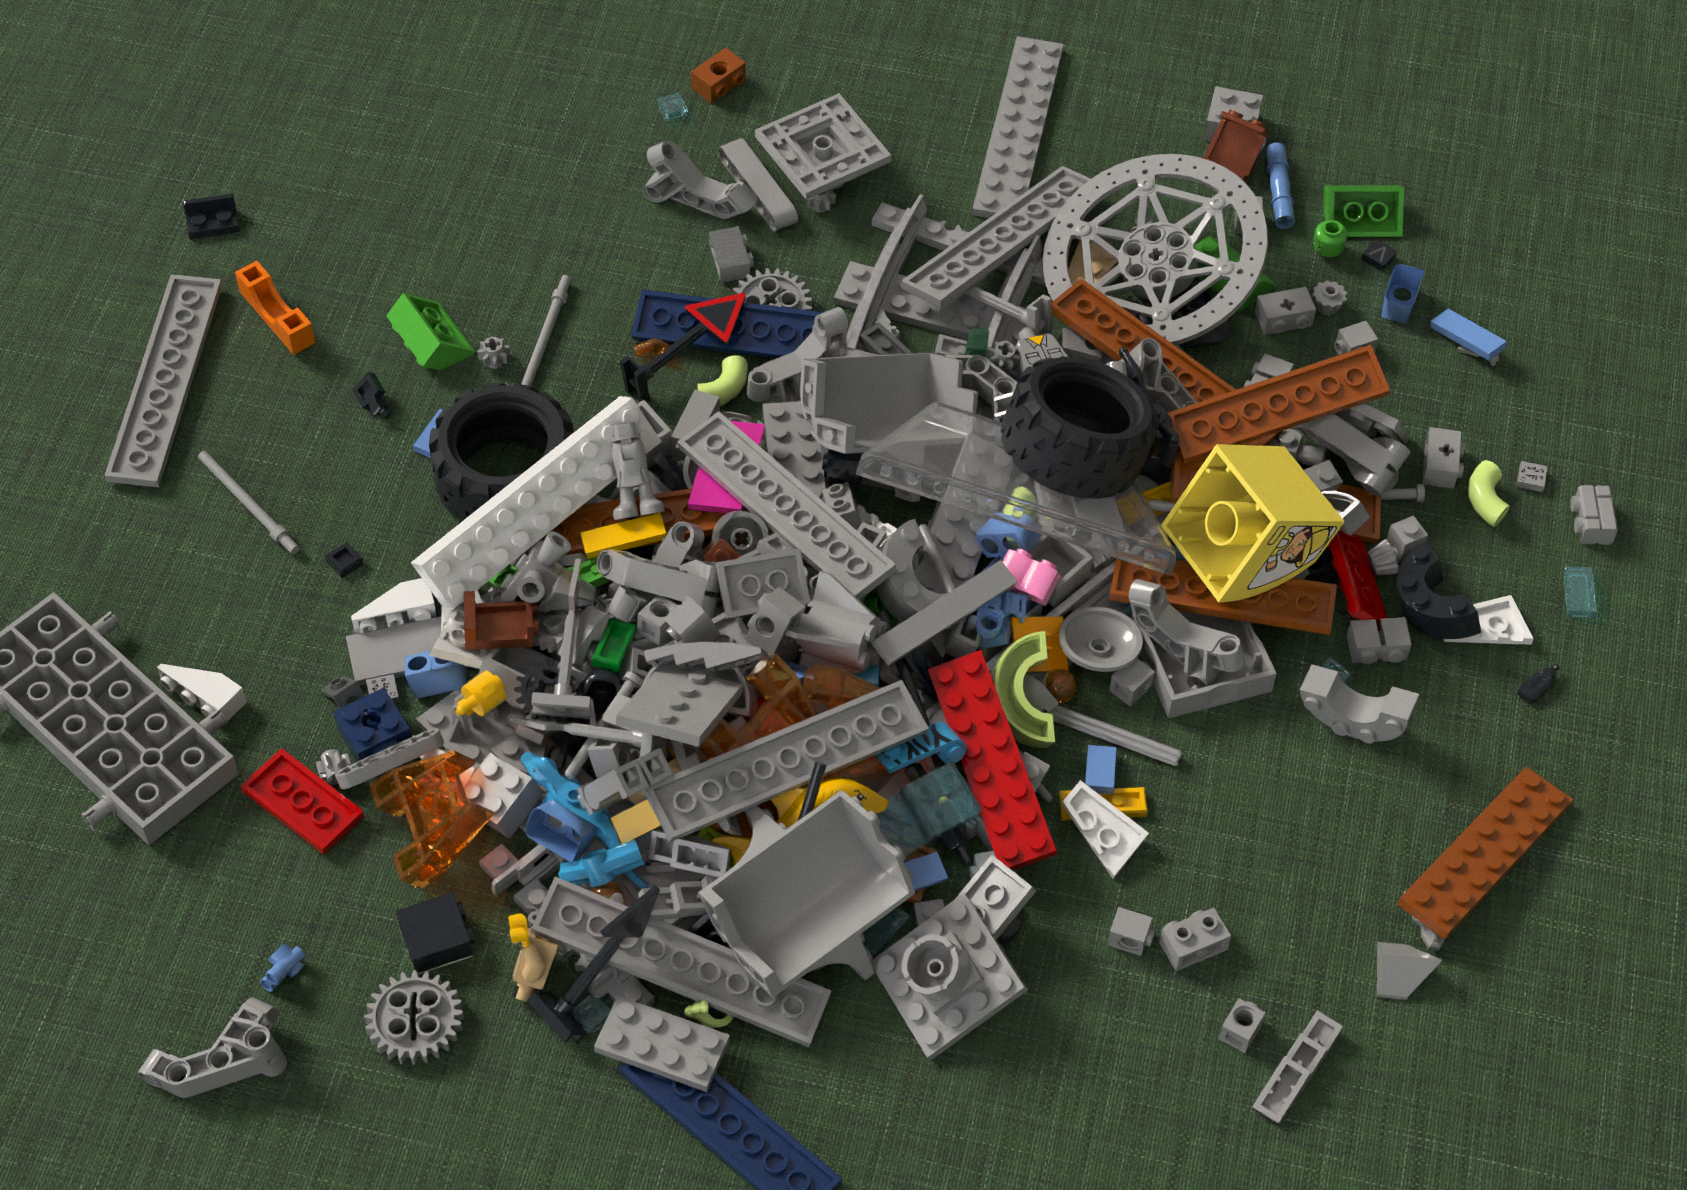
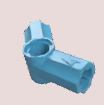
[558,839,644,887]

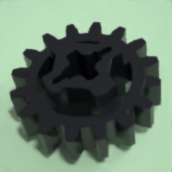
[514,658,577,721]

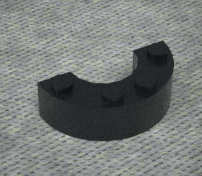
[822,449,866,486]
[1397,542,1481,639]

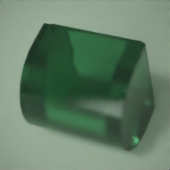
[964,328,990,358]

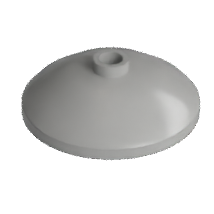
[1059,607,1143,672]

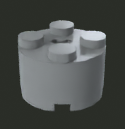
[712,510,769,556]

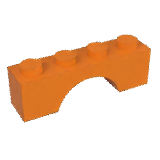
[235,261,315,355]

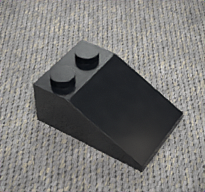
[1159,286,1230,348]

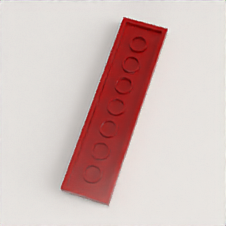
[928,650,1057,871]

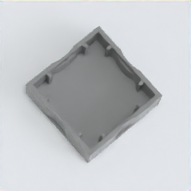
[1131,611,1277,719]

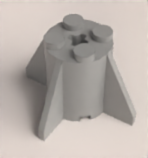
[786,571,887,681]

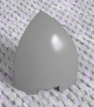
[1023,674,1059,713]

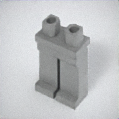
[577,748,673,815]

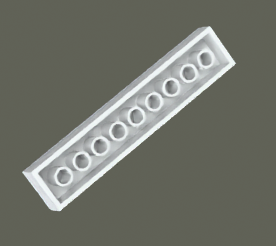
[411,396,662,609]

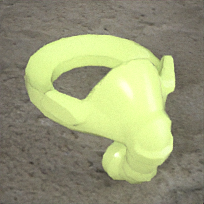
[684,1000,734,1028]

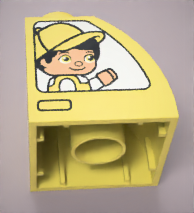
[1161,444,1345,602]

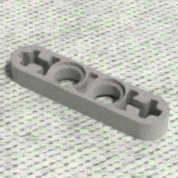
[335,728,444,789]

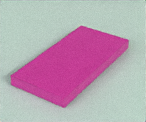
[688,421,766,513]

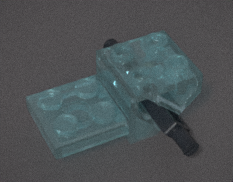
[876,761,982,866]

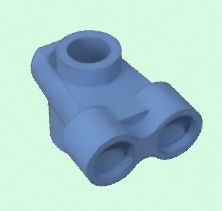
[260,943,306,992]

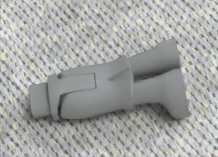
[612,422,665,520]

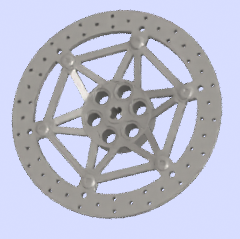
[1043,154,1268,345]

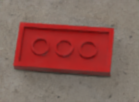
[1327,531,1388,631]
[240,748,365,855]

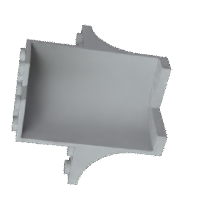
[800,347,978,502]
[698,790,915,998]

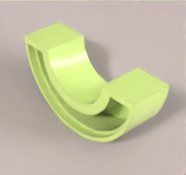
[990,631,1055,748]

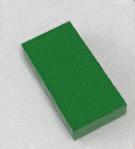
[592,618,637,673]

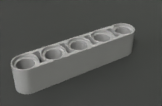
[718,138,798,232]

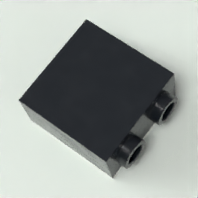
[396,892,475,975]

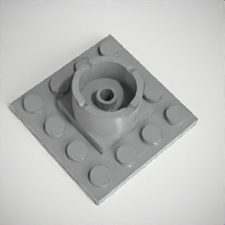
[755,93,891,200]
[1316,403,1411,444]
[870,893,1028,1060]

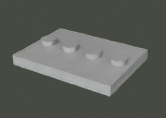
[616,664,743,747]

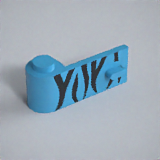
[874,722,967,773]

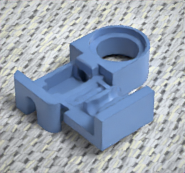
[976,592,1027,639]

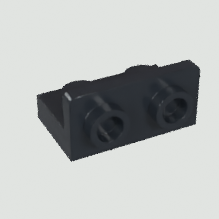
[183,194,240,240]

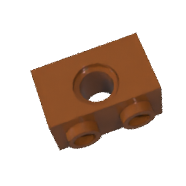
[691,48,746,104]

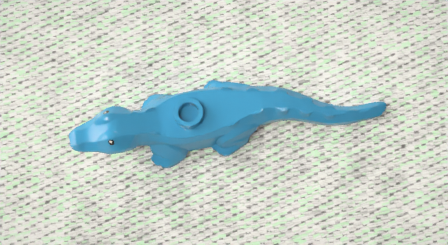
[521,751,649,889]

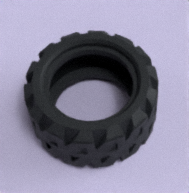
[1000,356,1159,499]
[429,383,574,522]

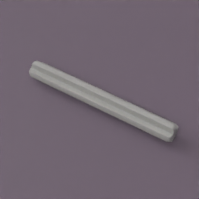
[1048,705,1182,766]

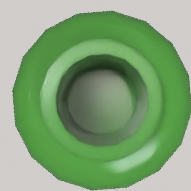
[1313,220,1347,257]

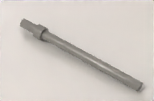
[521,275,571,386]
[198,451,300,555]

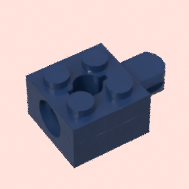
[333,687,411,775]

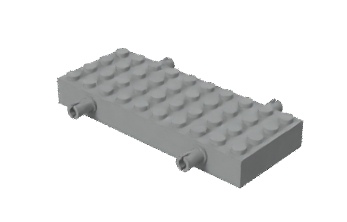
[0,592,239,845]

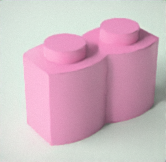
[1002,549,1061,606]

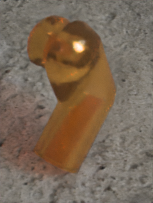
[633,338,670,358]

